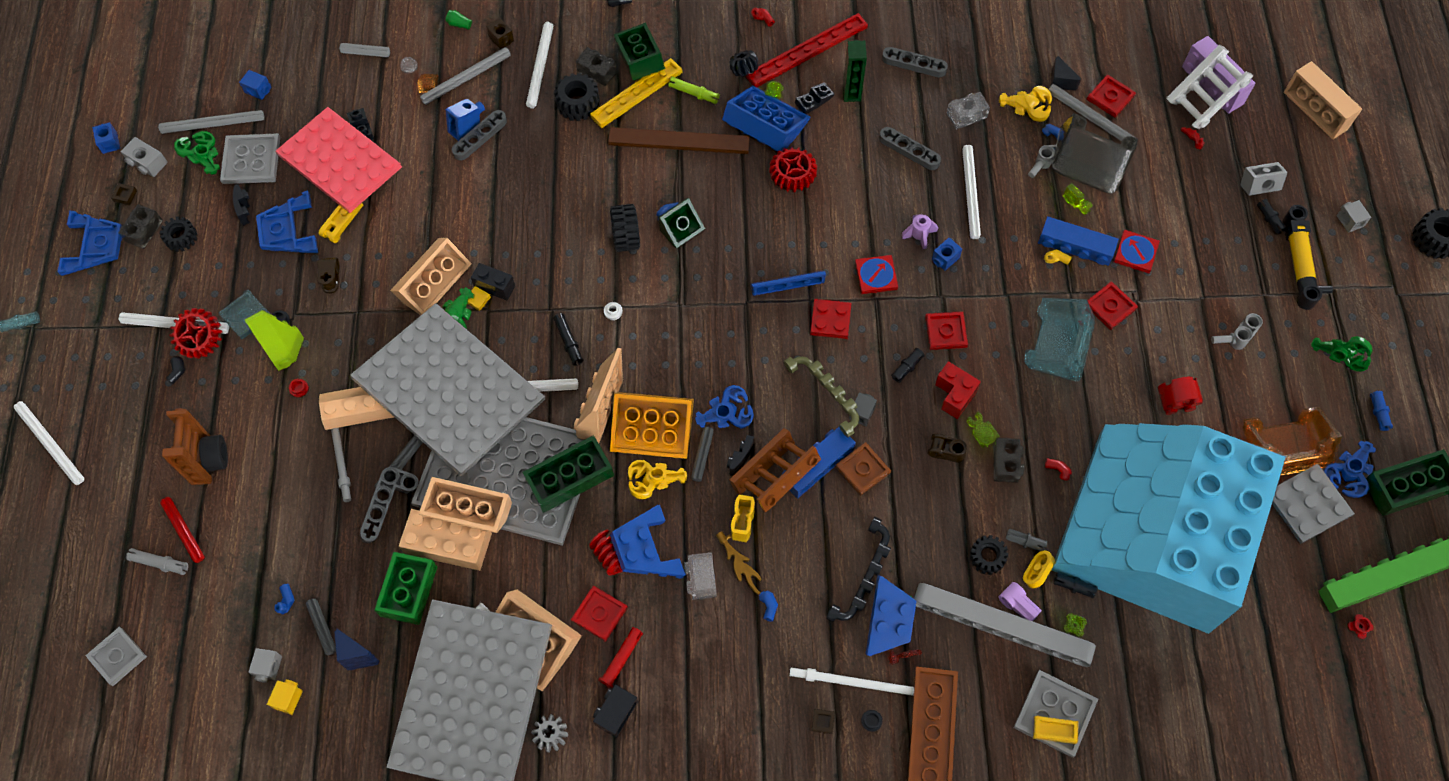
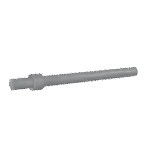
[331,428,351,502]

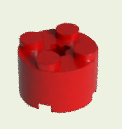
[1157,376,1203,415]

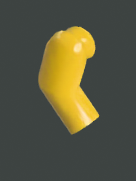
[1044,250,1072,265]

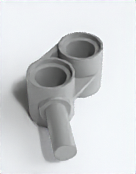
[1028,143,1073,178]
[1211,313,1263,350]

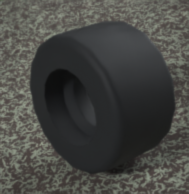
[199,435,228,471]

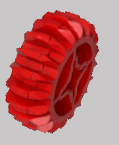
[769,147,817,193]
[169,308,223,359]

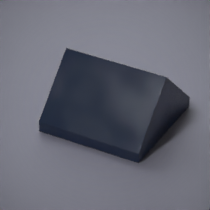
[335,629,380,671]

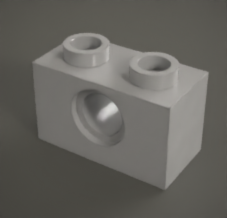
[121,137,168,178]
[1240,162,1288,195]

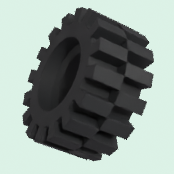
[160,216,198,252]
[969,535,1008,575]

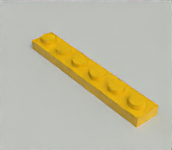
[590,58,682,128]

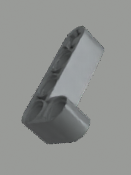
[359,467,418,544]

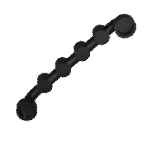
[826,516,891,622]

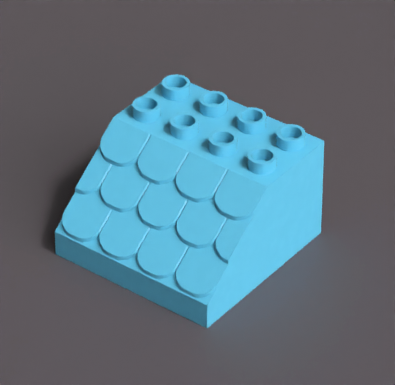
[1051,423,1285,634]

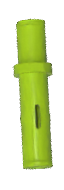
[669,77,720,104]

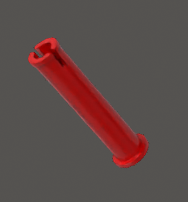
[598,627,643,688]

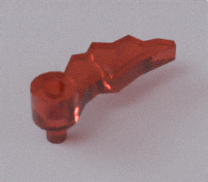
[888,649,922,665]

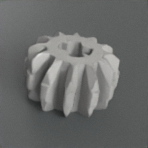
[531,715,568,752]

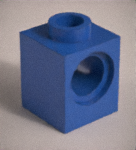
[239,70,271,100]
[92,122,120,154]
[932,238,962,271]

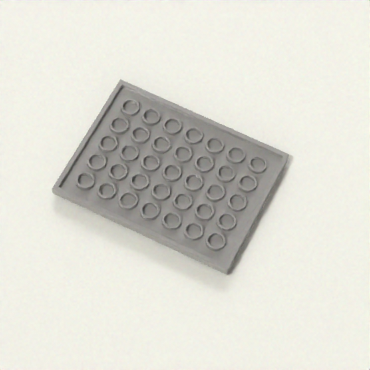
[350,303,545,476]
[411,417,583,546]
[386,600,552,781]

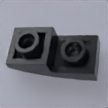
[794,82,834,114]
[347,108,374,140]
[233,184,250,226]
[727,435,754,476]

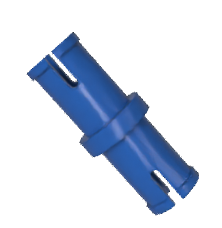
[1370,391,1393,431]

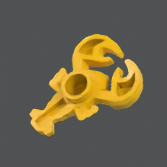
[999,86,1052,122]
[628,460,687,499]

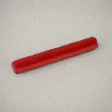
[160,497,205,563]

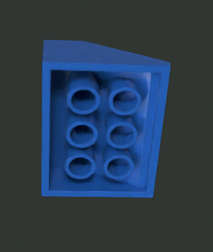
[722,86,811,152]

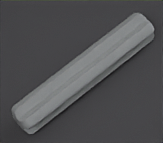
[339,43,390,57]

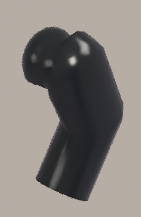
[606,0,632,7]
[166,356,185,384]

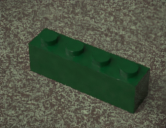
[843,40,867,102]

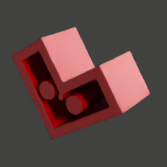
[935,361,981,420]

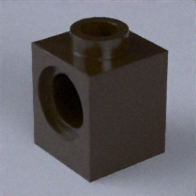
[486,18,514,50]

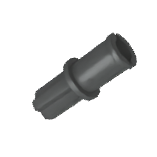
[1006,529,1047,551]

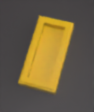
[1033,716,1078,744]

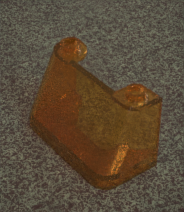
[1243,406,1342,475]

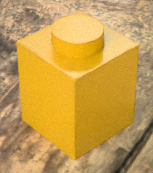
[267,679,303,715]

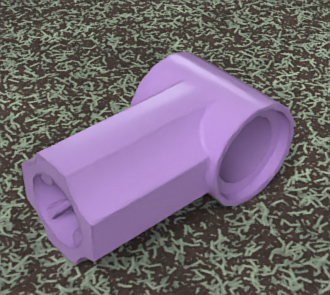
[998,582,1042,621]

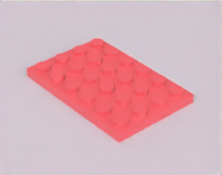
[276,107,402,213]

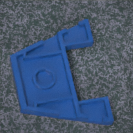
[256,190,318,253]
[57,211,124,276]
[610,505,685,579]

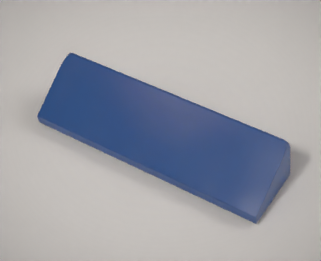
[750,271,826,296]

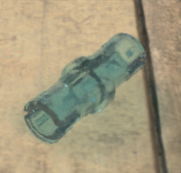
[0,311,40,332]

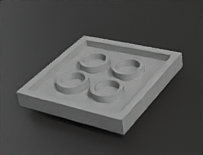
[220,134,280,184]
[1272,464,1355,544]
[1013,670,1098,758]

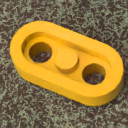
[1023,551,1055,588]

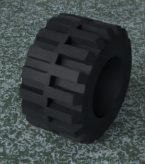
[554,73,600,121]
[610,204,640,252]
[1412,208,1449,259]

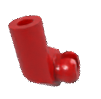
[751,8,775,27]
[1045,458,1072,480]

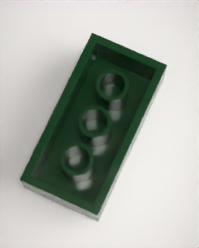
[522,435,614,513]
[1366,449,1449,516]

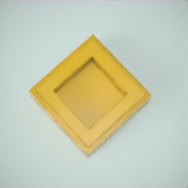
[467,286,491,311]

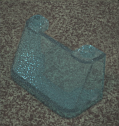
[1024,298,1095,381]

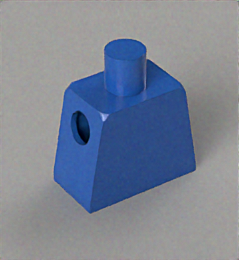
[445,99,485,141]

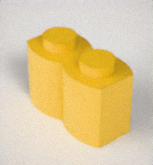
[731,495,755,542]

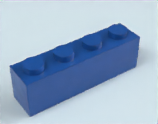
[1038,216,1119,266]
[782,427,856,499]

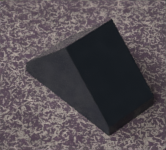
[1051,56,1082,91]

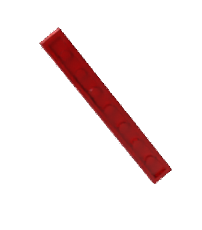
[746,13,868,87]

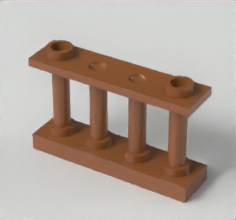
[162,408,212,485]
[729,428,821,513]

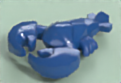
[695,385,754,428]
[1323,441,1376,498]

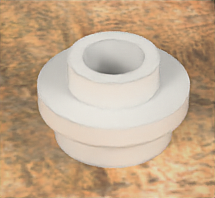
[604,302,622,320]

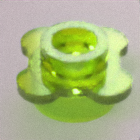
[765,81,784,99]
[1064,613,1087,637]

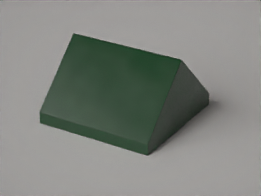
[658,198,705,248]

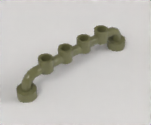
[783,356,859,438]

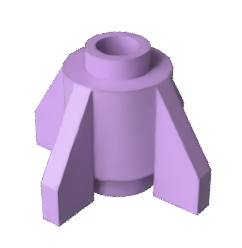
[902,215,938,249]

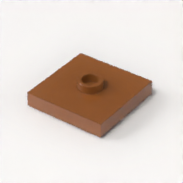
[835,442,891,496]

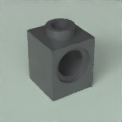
[849,393,877,427]

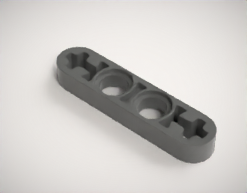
[882,47,948,77]
[452,110,507,161]
[879,127,941,170]

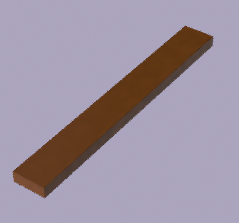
[608,127,750,154]

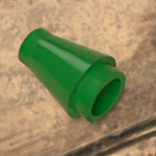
[445,9,472,30]

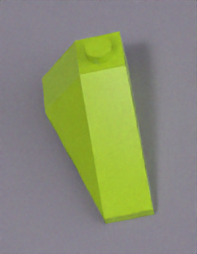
[245,310,304,371]

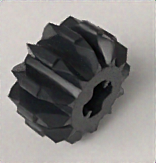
[729,50,759,77]

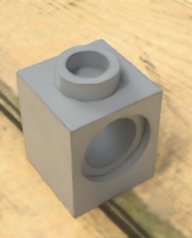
[1337,200,1371,233]
[248,648,282,682]

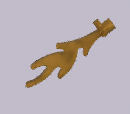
[716,531,761,596]

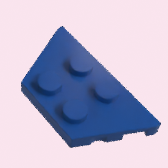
[866,575,917,656]

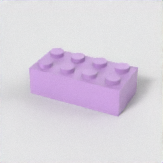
[1182,36,1256,114]

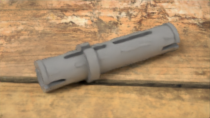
[126,548,188,575]

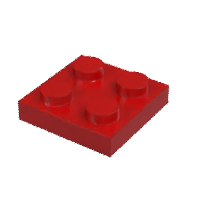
[810,299,851,339]

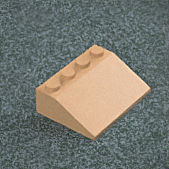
[574,348,623,443]
[495,589,582,691]

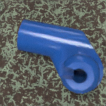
[1042,124,1068,144]
[656,202,678,221]
[274,584,295,614]
[759,591,778,622]

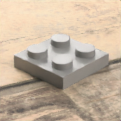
[86,627,147,686]

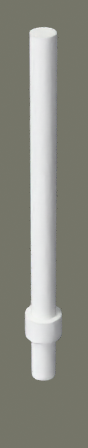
[790,668,914,696]

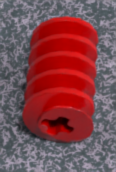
[589,530,622,576]

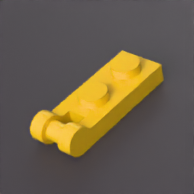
[319,203,363,243]

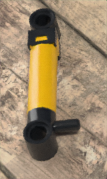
[1283,205,1333,310]

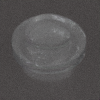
[400,57,418,74]

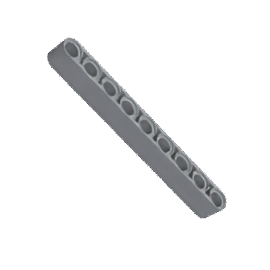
[914,583,1096,667]

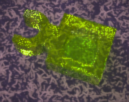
[1063,183,1093,215]
[967,412,1000,448]

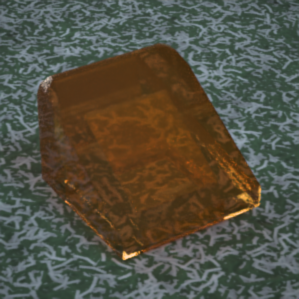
[417,74,438,93]

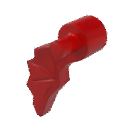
[1181,127,1204,149]

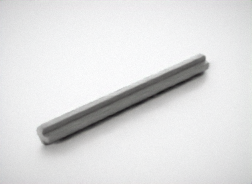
[420,48,511,105]
[1049,84,1138,148]
[159,110,264,134]

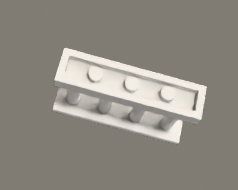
[1166,45,1253,129]

